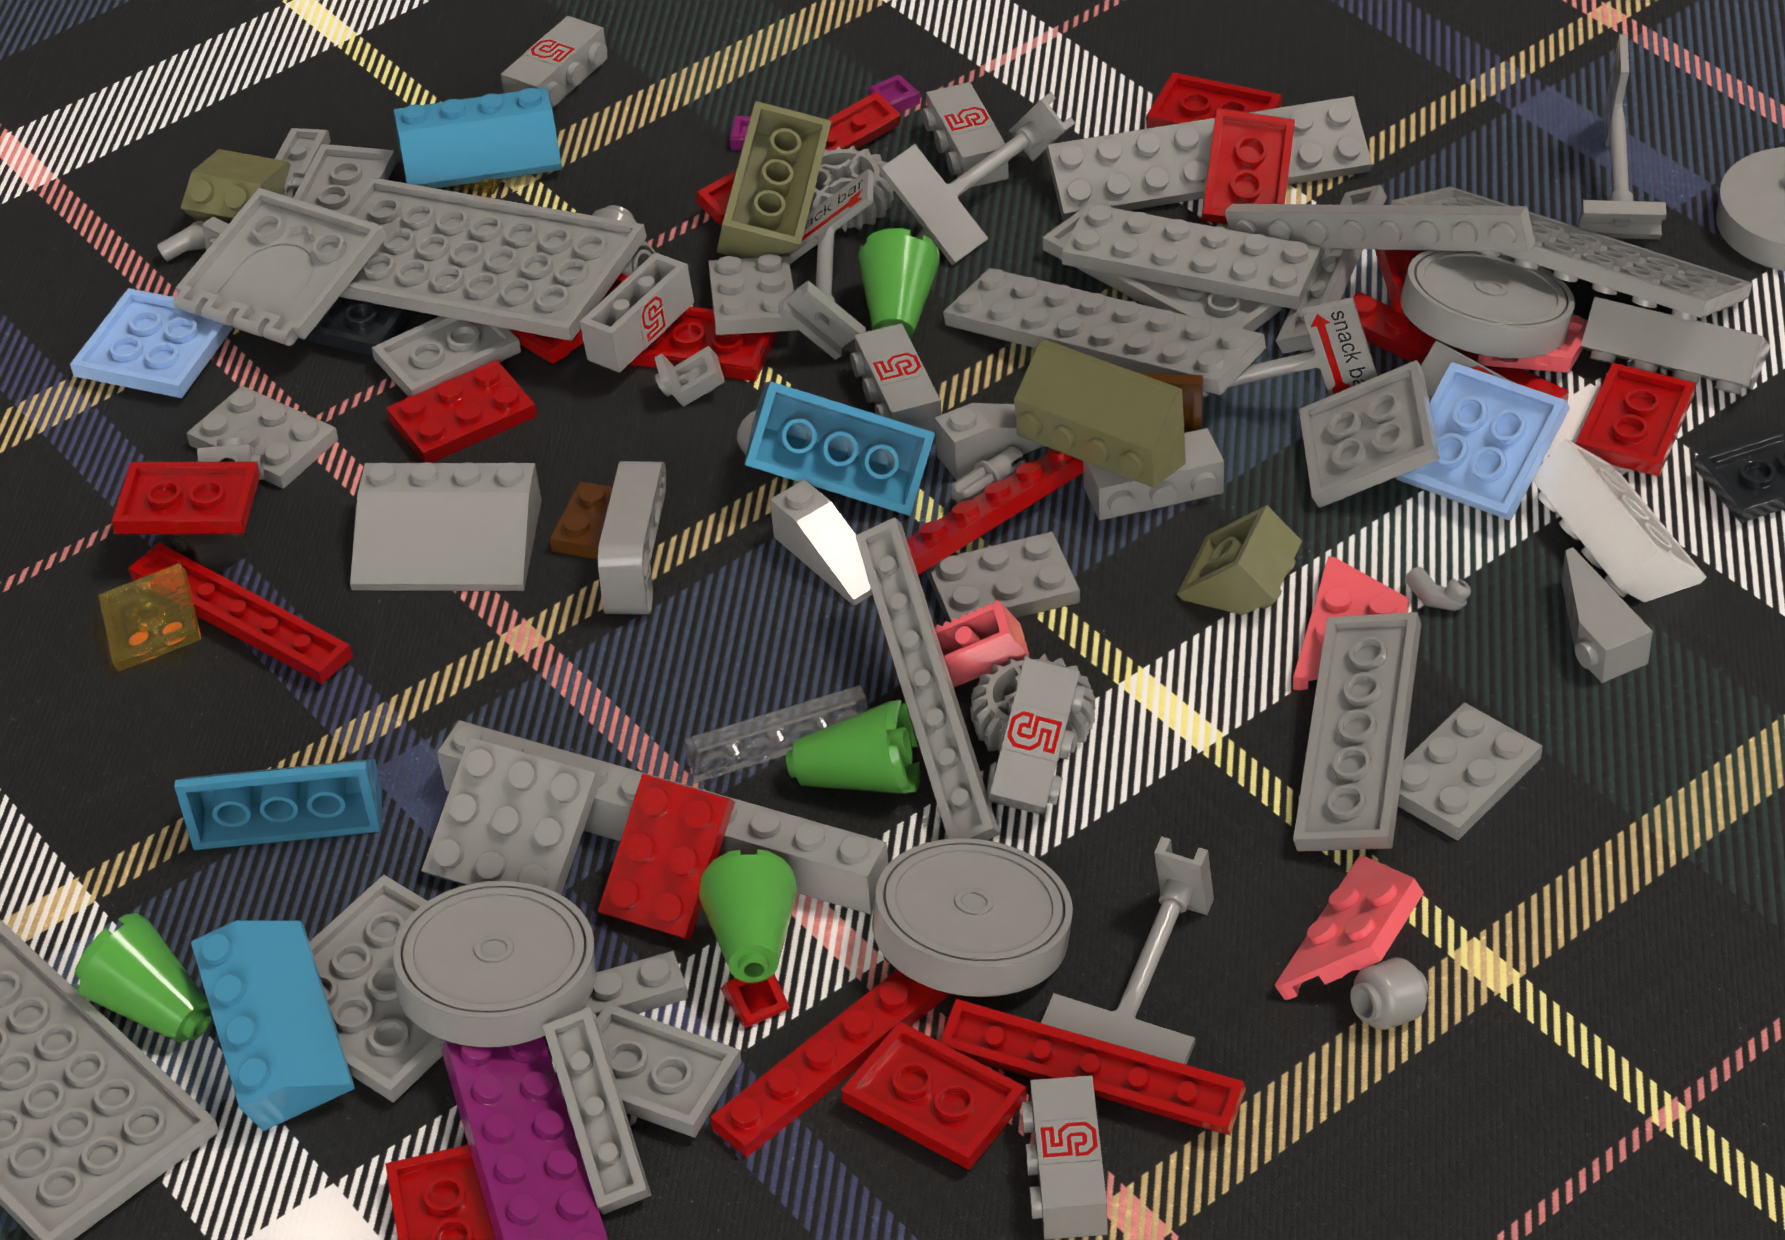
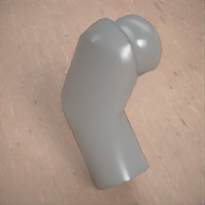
[157,221,206,262]
[1405,567,1471,611]

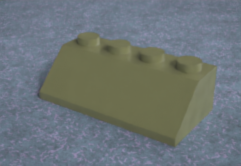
[716,101,832,259]
[1014,339,1186,488]

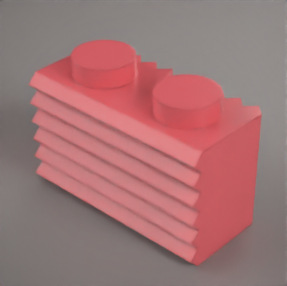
[935,600,1029,688]

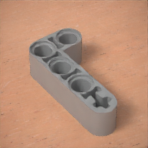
[598,461,666,614]

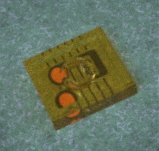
[99,563,202,672]

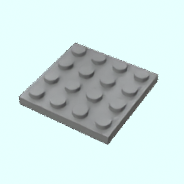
[309,875,444,1103]

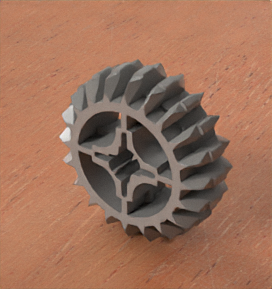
[809,146,894,233]
[970,653,1096,761]

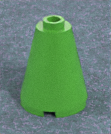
[858,228,940,339]
[786,700,920,794]
[699,849,797,982]
[73,913,211,1043]

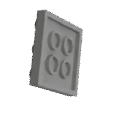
[1299,360,1440,508]
[421,737,602,895]

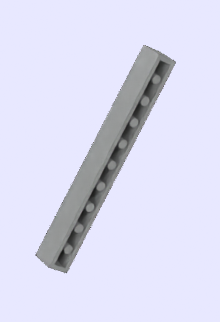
[437,720,889,915]

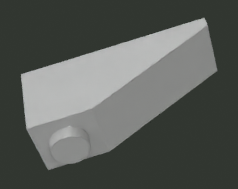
[934,403,1043,480]
[770,479,873,606]
[1562,547,1653,683]

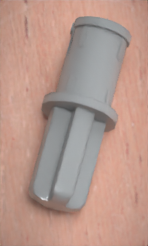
[950,446,1026,503]

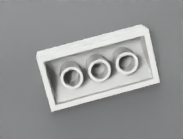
[1532,439,1707,602]

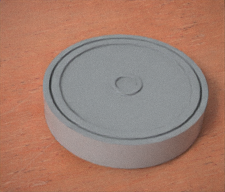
[1716,147,1785,271]
[1401,250,1575,358]
[872,838,1073,997]
[393,881,596,1047]

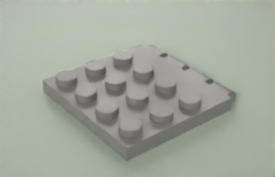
[174,188,387,346]

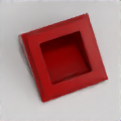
[721,974,790,1029]

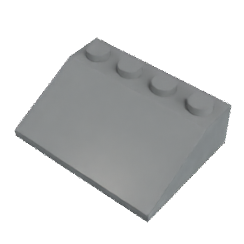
[350,462,542,591]

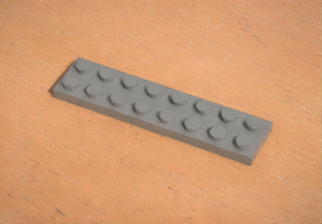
[1047,96,1372,221]
[943,268,1266,395]

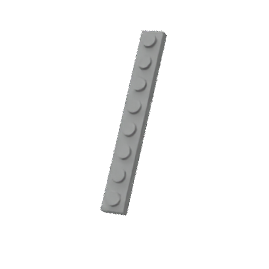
[1225,204,1535,252]
[855,517,1000,840]

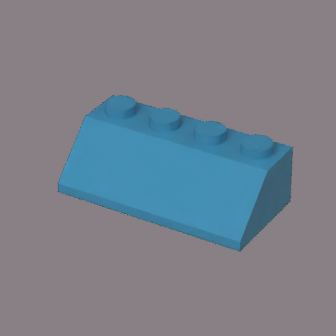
[394,88,562,188]
[744,381,935,516]
[174,759,382,850]
[191,920,355,1131]

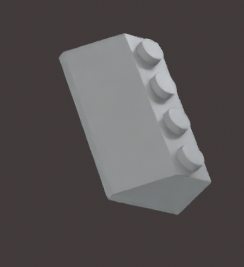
[1581,297,1770,395]

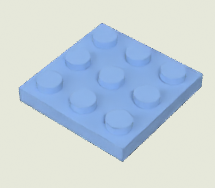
[70,288,234,398]
[1395,362,1570,521]

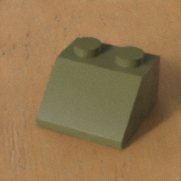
[181,149,291,224]
[1177,505,1302,615]

